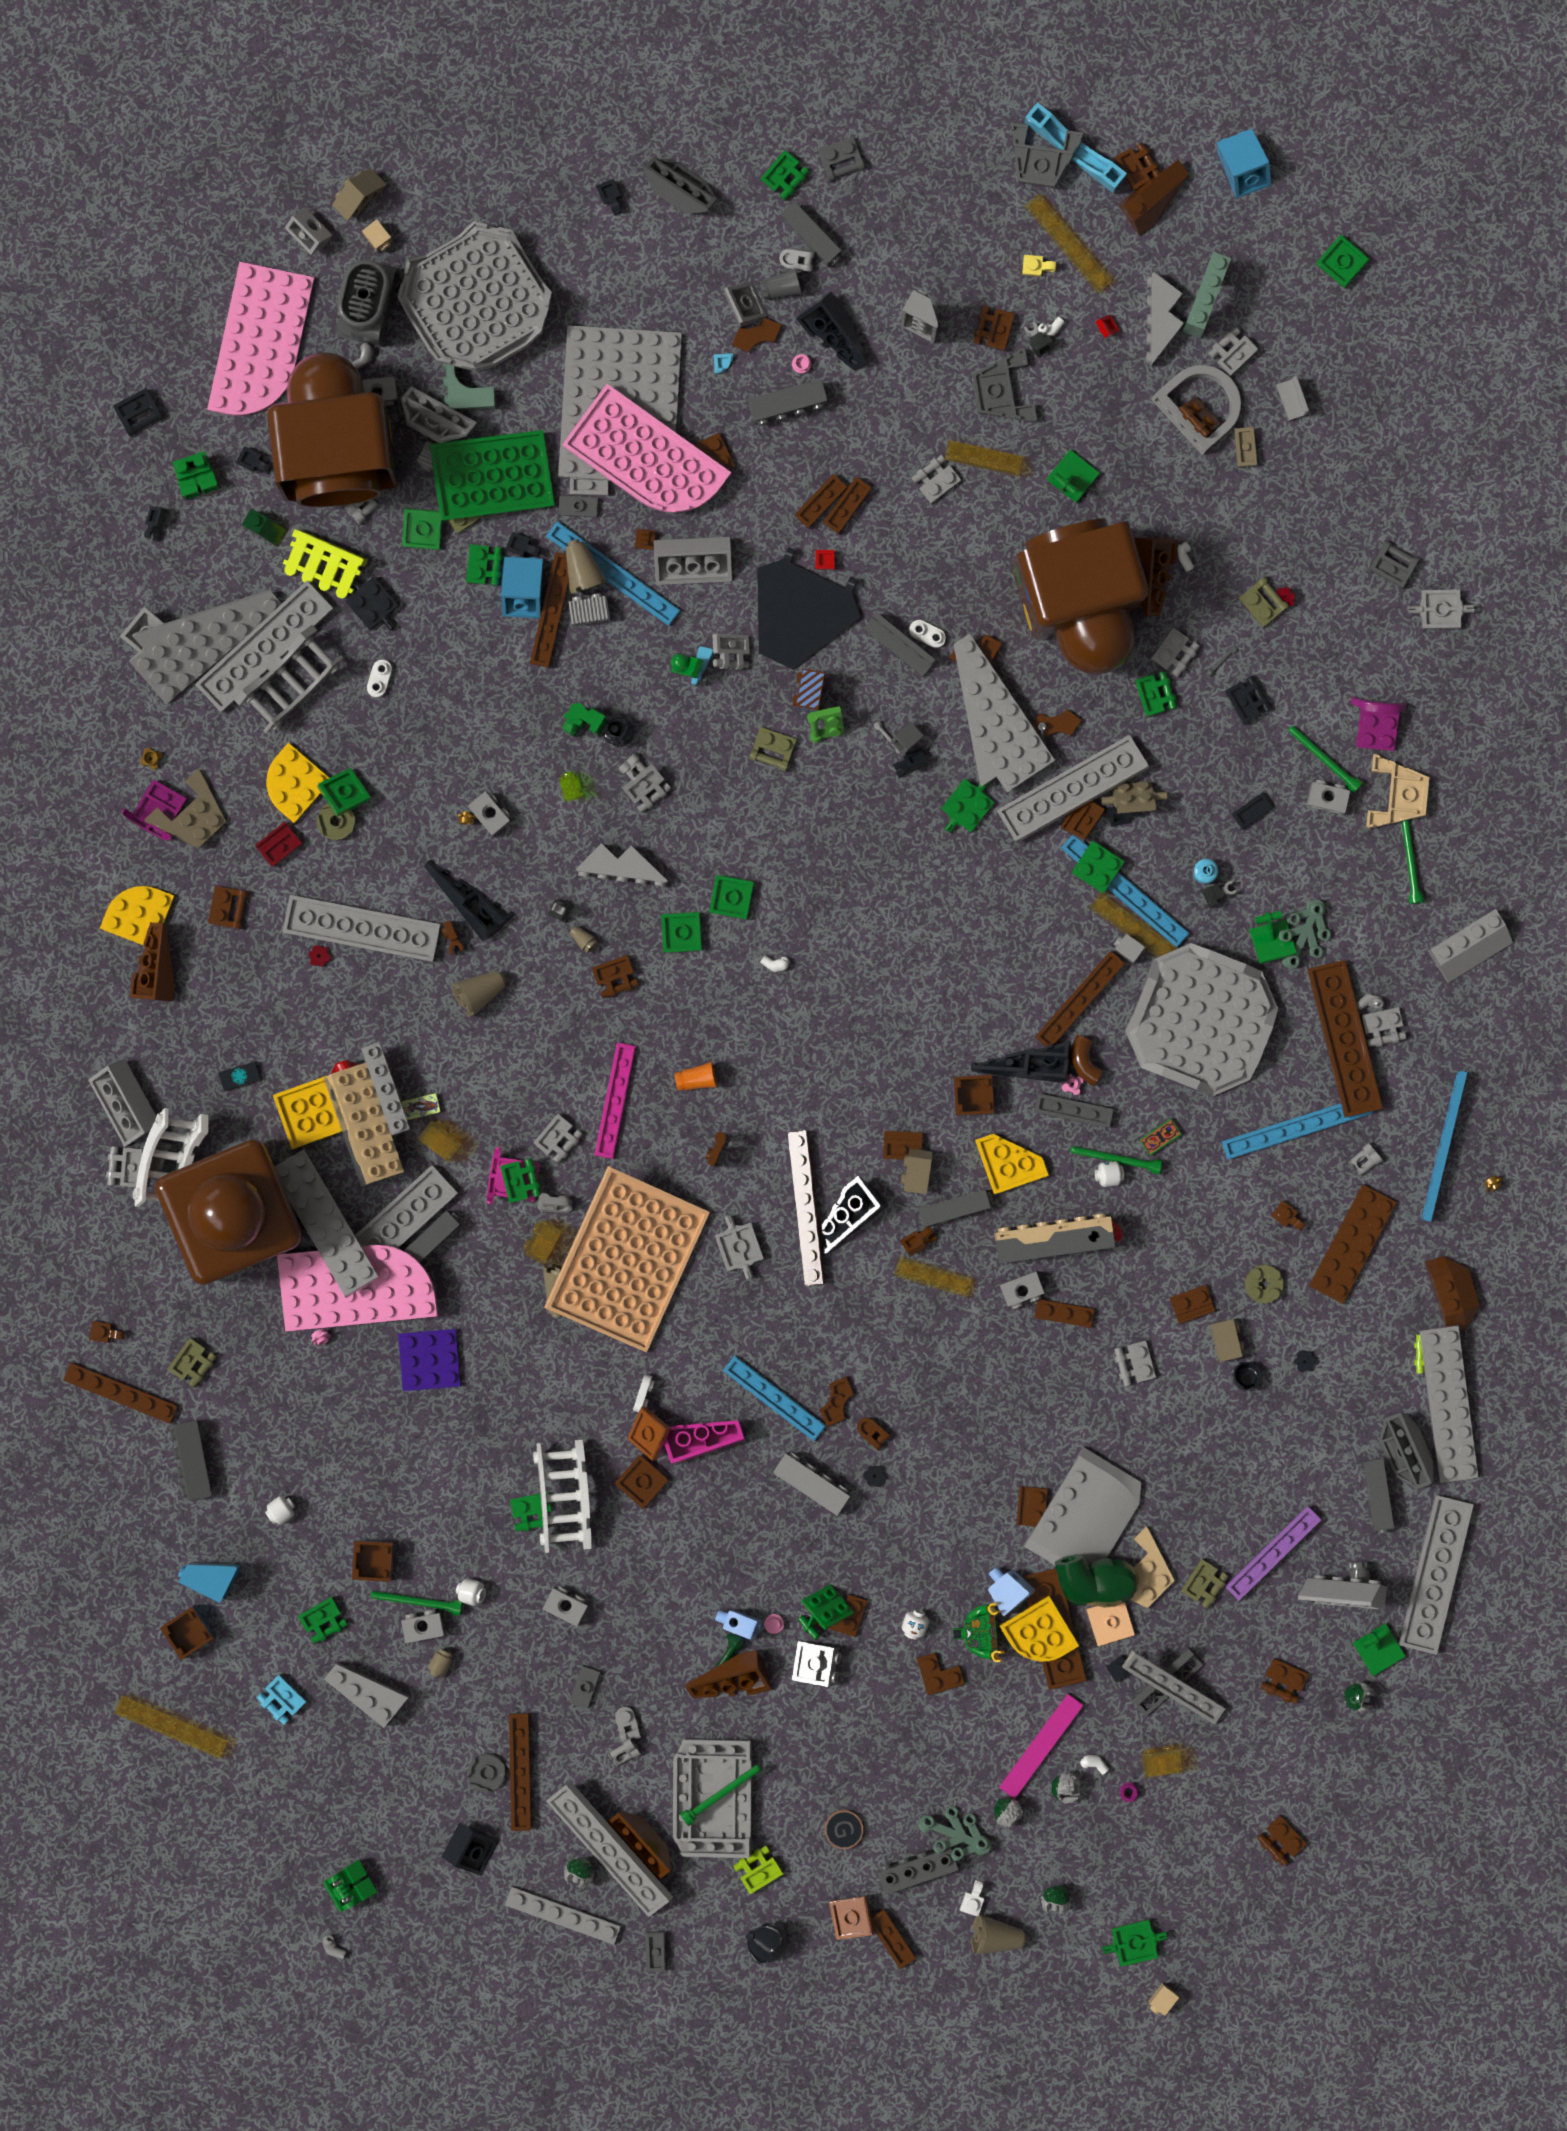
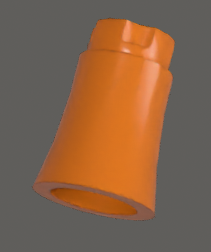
[675,1061,717,1091]

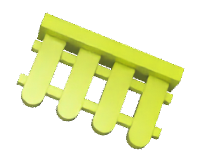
[283,529,368,598]

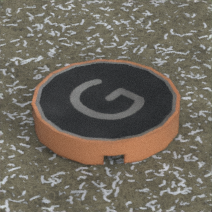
[825,1810,863,1849]

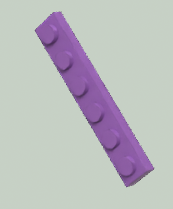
[1225,1506,1321,1601]

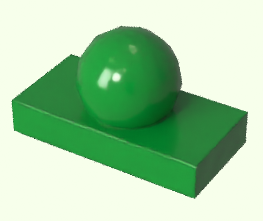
[670,653,703,679]

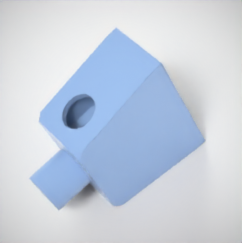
[988,1567,1036,1616]
[715,1610,763,1640]

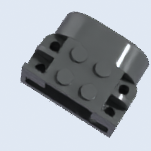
[336,260,399,347]

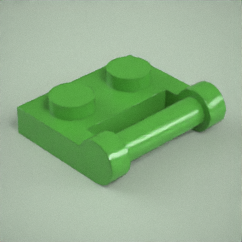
[807,706,845,743]

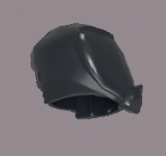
[746,1923,789,1964]

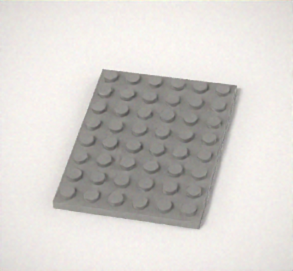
[558,325,682,481]

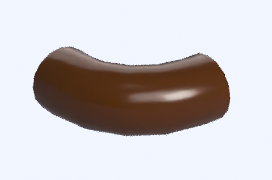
[1071,1035,1102,1086]

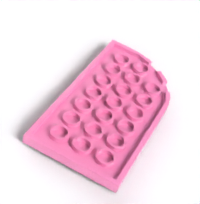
[207,262,315,416]
[562,384,731,513]
[277,1245,438,1331]

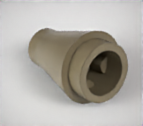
[570,926,598,953]

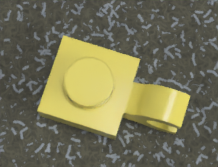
[1022,255,1056,277]

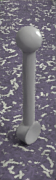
[874,721,901,754]

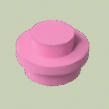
[792,354,811,374]
[764,1614,784,1634]

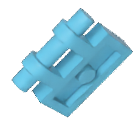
[256,1674,306,1725]

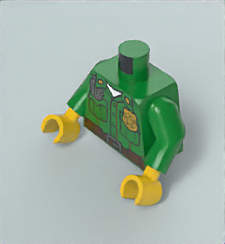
[953,1602,1005,1662]

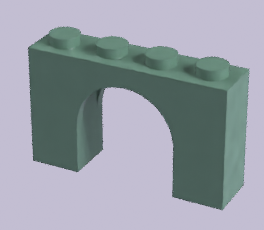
[1183,252,1231,338]
[443,364,496,412]

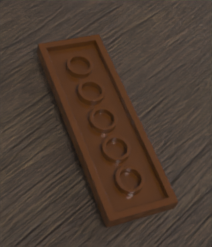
[1308,1184,1397,1304]
[1021,1568,1086,1690]

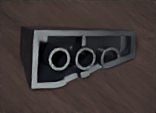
[796,292,869,371]
[819,1176,889,1254]

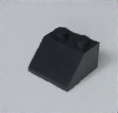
[441,1822,499,1876]

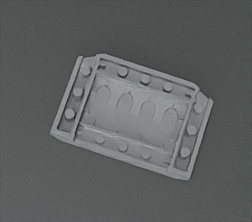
[1023,1447,1141,1565]
[673,1739,752,1858]

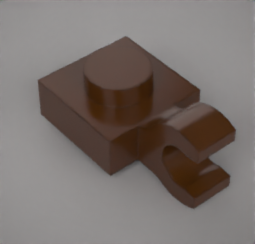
[442,920,464,956]
[1271,1200,1305,1231]
[900,1227,937,1257]
[89,1321,124,1343]

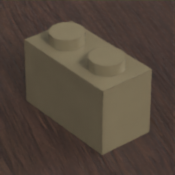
[901,1149,932,1194]
[1209,1319,1244,1362]

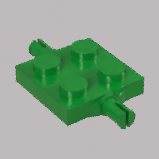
[940,779,994,834]
[1102,1919,1168,1967]

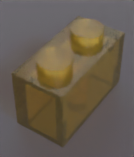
[418,1120,463,1162]
[522,1220,563,1265]
[1140,1745,1183,1778]

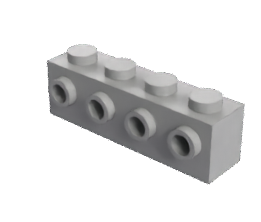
[773,1452,850,1515]

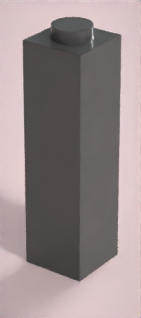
[780,201,841,267]
[918,1190,993,1227]
[404,1211,461,1263]
[1362,1458,1394,1534]

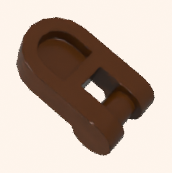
[857,1418,891,1451]

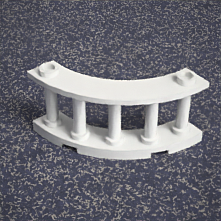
[133,1108,208,1207]
[533,1440,591,1553]

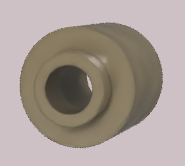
[428,1648,453,1678]

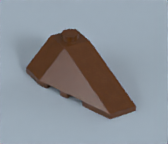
[1118,159,1189,236]
[1135,537,1178,616]
[130,922,174,1002]
[685,1649,771,1698]

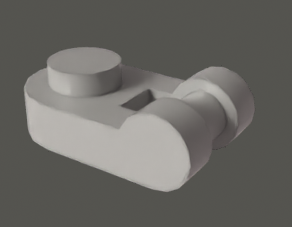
[779,248,815,271]
[537,1193,573,1213]
[615,1706,641,1743]

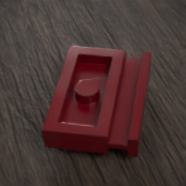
[255,822,302,868]

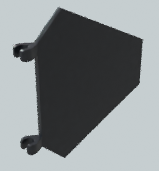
[757,547,861,670]

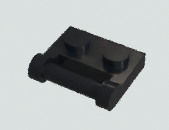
[113,388,163,437]

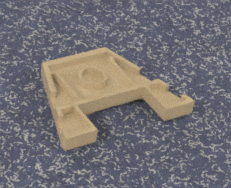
[1366,754,1429,829]
[1130,1527,1175,1608]

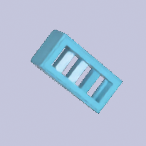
[691,646,714,687]

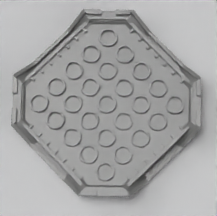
[398,221,552,371]
[1125,943,1278,1096]

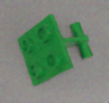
[1046,450,1100,503]
[1249,910,1297,964]
[798,1584,854,1641]
[1353,1623,1406,1676]

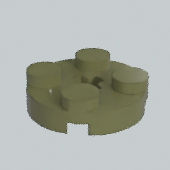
[317,804,356,841]
[1244,1265,1283,1303]

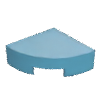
[714,353,733,374]

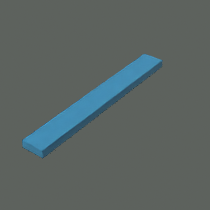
[546,521,680,626]
[1061,836,1189,948]
[1421,1071,1467,1222]
[1221,1104,1374,1160]

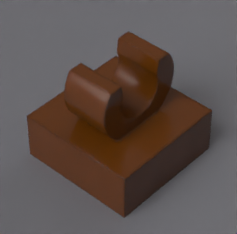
[635,529,656,550]

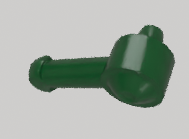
[716,1633,745,1667]

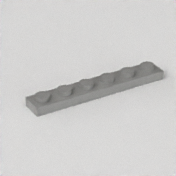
[1122,1651,1225,1725]
[505,1886,621,1945]

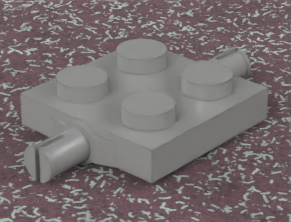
[1408,589,1474,629]
[715,1215,763,1279]

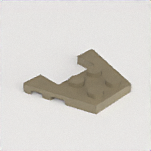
[144,769,226,849]

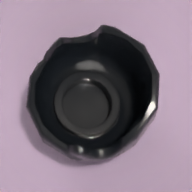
[1232,1362,1262,1391]

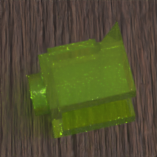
[559,771,586,802]

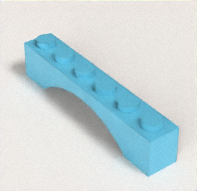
[1024,102,1127,193]

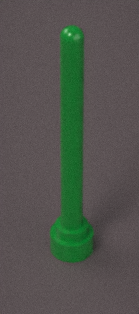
[1288,726,1363,794]
[1401,820,1424,904]
[1070,1146,1162,1175]
[370,1591,463,1616]
[680,1765,761,1827]

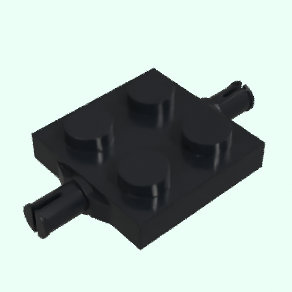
[345,576,399,631]

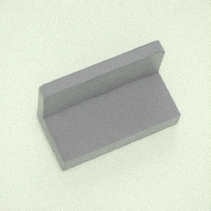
[1276,376,1309,421]

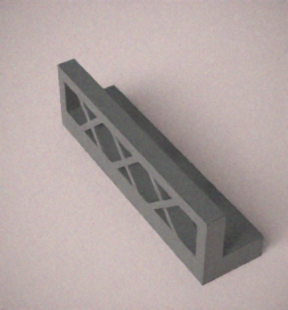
[863,612,935,677]
[1130,1648,1203,1716]

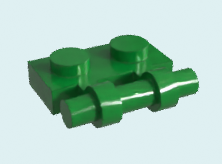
[760,150,809,201]
[466,544,503,586]
[1135,671,1177,717]
[500,1158,541,1203]
[510,1492,553,1532]
[298,1597,348,1644]

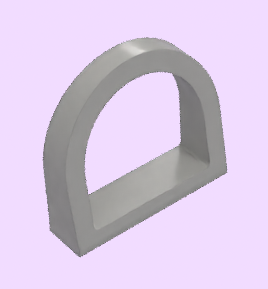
[1151,365,1241,455]

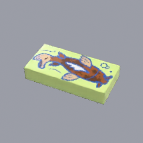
[402,1093,441,1120]

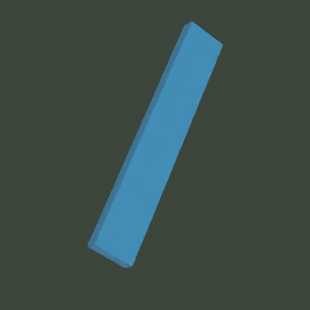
[723,1355,826,1441]

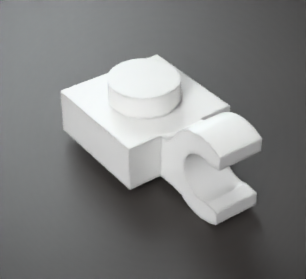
[960,1880,984,1916]

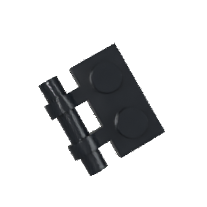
[1224,676,1271,725]

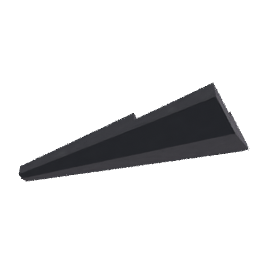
[424,860,515,941]
[971,1040,1071,1084]

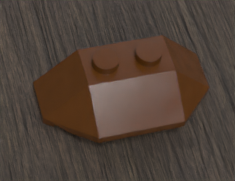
[1425,1256,1480,1332]
[607,1811,672,1880]

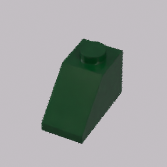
[242,508,286,546]

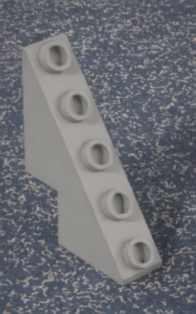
[1146,272,1184,366]
[576,843,668,887]
[361,1042,410,1135]

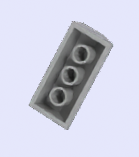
[900,290,938,343]
[654,537,732,585]
[1428,909,1513,983]
[88,1059,156,1147]
[1298,1575,1387,1610]

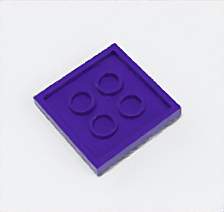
[398,1329,461,1391]

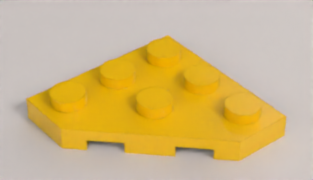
[975,1134,1049,1194]

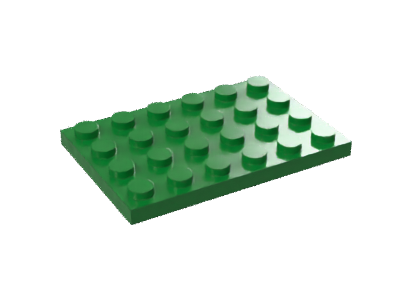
[429,430,554,521]

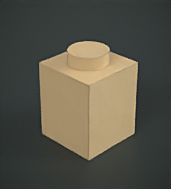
[362,220,392,253]
[1148,1983,1179,2016]

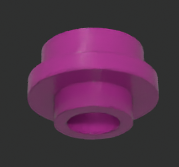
[1119,1782,1139,1802]

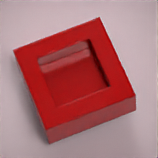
[1095,314,1120,338]
[815,550,835,570]

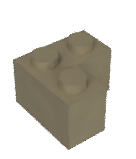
[332,168,387,221]

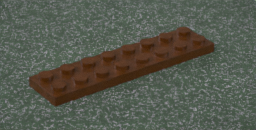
[1307,960,1382,1118]

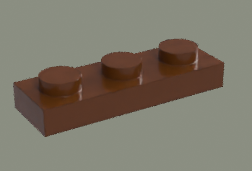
[794,474,847,529]
[823,477,872,534]
[1034,1299,1094,1328]
[871,1909,916,1969]

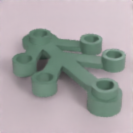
[1279,899,1331,969]
[918,1806,991,1861]

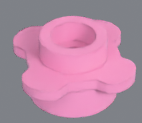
[1062,1074,1083,1095]
[311,1329,331,1346]

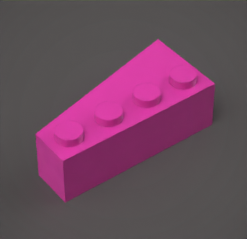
[664,1420,746,1465]

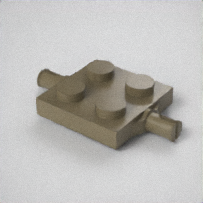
[1101,781,1167,813]

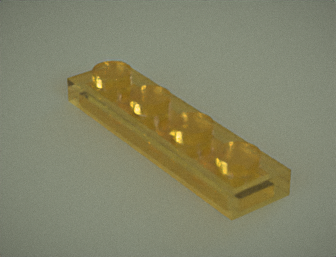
[944,440,1023,476]
[894,1257,973,1297]

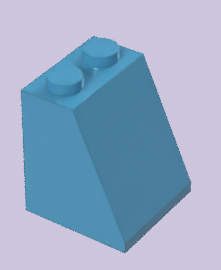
[1217,129,1271,199]
[501,556,543,618]
[178,1562,242,1603]

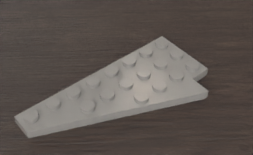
[129,590,282,704]
[954,634,1055,793]

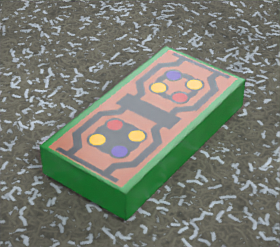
[1139,1119,1181,1156]

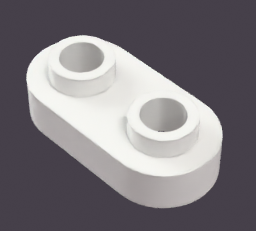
[909,620,946,648]
[367,660,392,698]
[633,1374,654,1412]

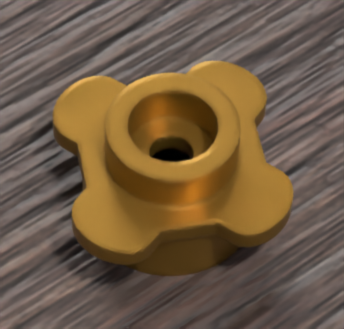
[140,748,162,770]
[457,812,476,825]
[1484,1175,1503,1192]

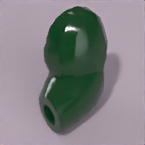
[1055,1554,1139,1608]

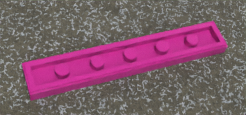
[595,1042,636,1159]
[999,1693,1083,1799]

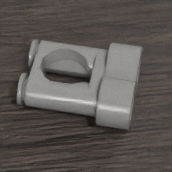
[344,500,378,525]
[618,753,646,780]
[1349,1143,1383,1176]
[608,1738,641,1766]

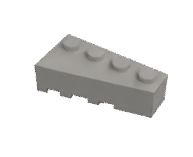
[324,1662,410,1728]

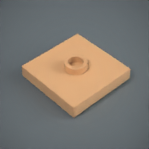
[1086,1603,1135,1646]

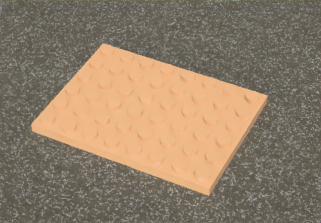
[544,1166,710,1353]

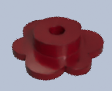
[1277,587,1296,606]
[308,945,330,967]

